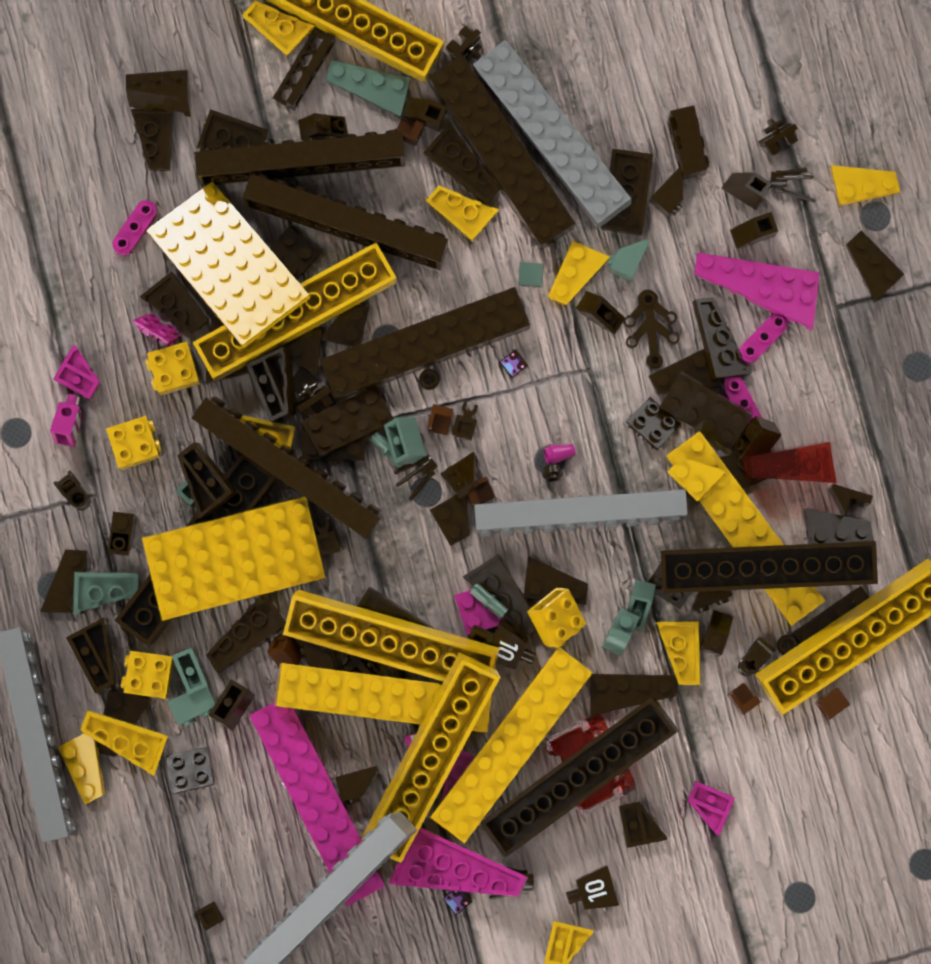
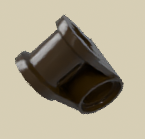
[53,470,91,511]
[738,636,776,676]

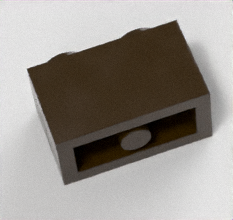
[209,679,255,731]

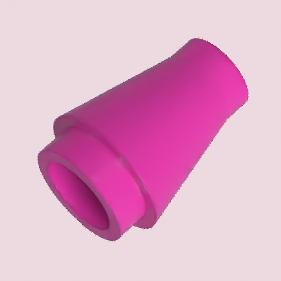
[543,444,576,465]

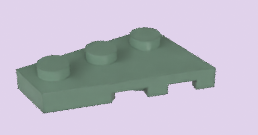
[73,572,138,615]

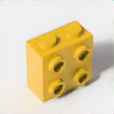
[145,341,200,396]
[106,416,162,471]
[527,588,586,648]
[121,651,174,699]

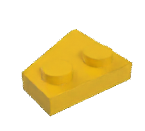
[667,457,726,502]
[543,921,594,964]

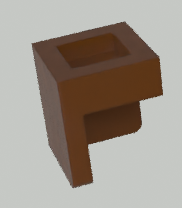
[394,118,424,146]
[427,404,453,435]
[467,476,495,507]
[267,635,302,667]
[727,683,761,715]
[815,687,850,720]

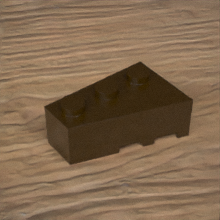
[126,70,191,117]

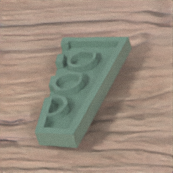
[326,60,410,119]

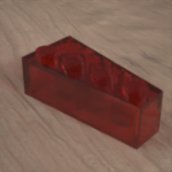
[743,441,837,483]

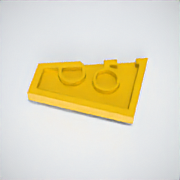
[242,0,315,57]
[830,165,900,206]
[425,186,499,242]
[548,241,610,306]
[656,621,700,685]
[57,733,105,804]

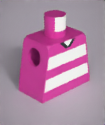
[50,394,82,447]

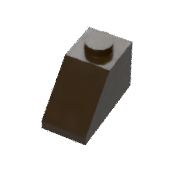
[649,168,683,218]
[576,291,625,335]
[699,610,733,656]
[335,766,378,805]

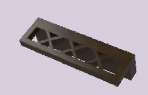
[273,29,336,111]

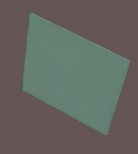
[518,262,543,287]

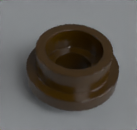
[419,369,440,390]
[542,465,563,482]
[777,635,798,655]

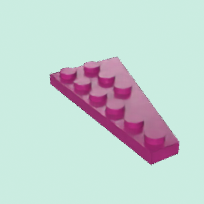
[694,252,820,331]
[388,828,528,897]

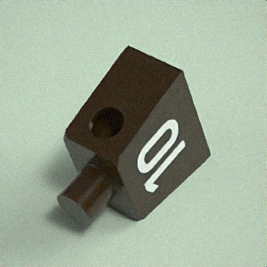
[489,620,536,669]
[566,865,619,910]

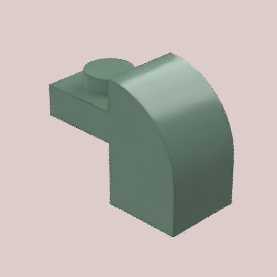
[601,608,640,656]

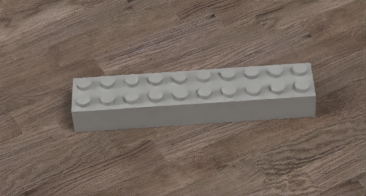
[473,40,631,229]
[474,489,688,537]
[0,627,76,843]
[242,811,417,964]

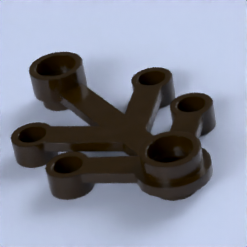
[623,290,680,370]

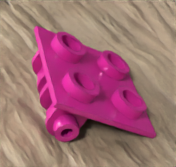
[132,314,181,348]

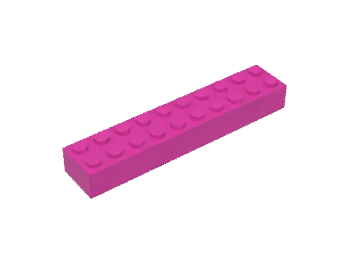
[249,702,385,906]

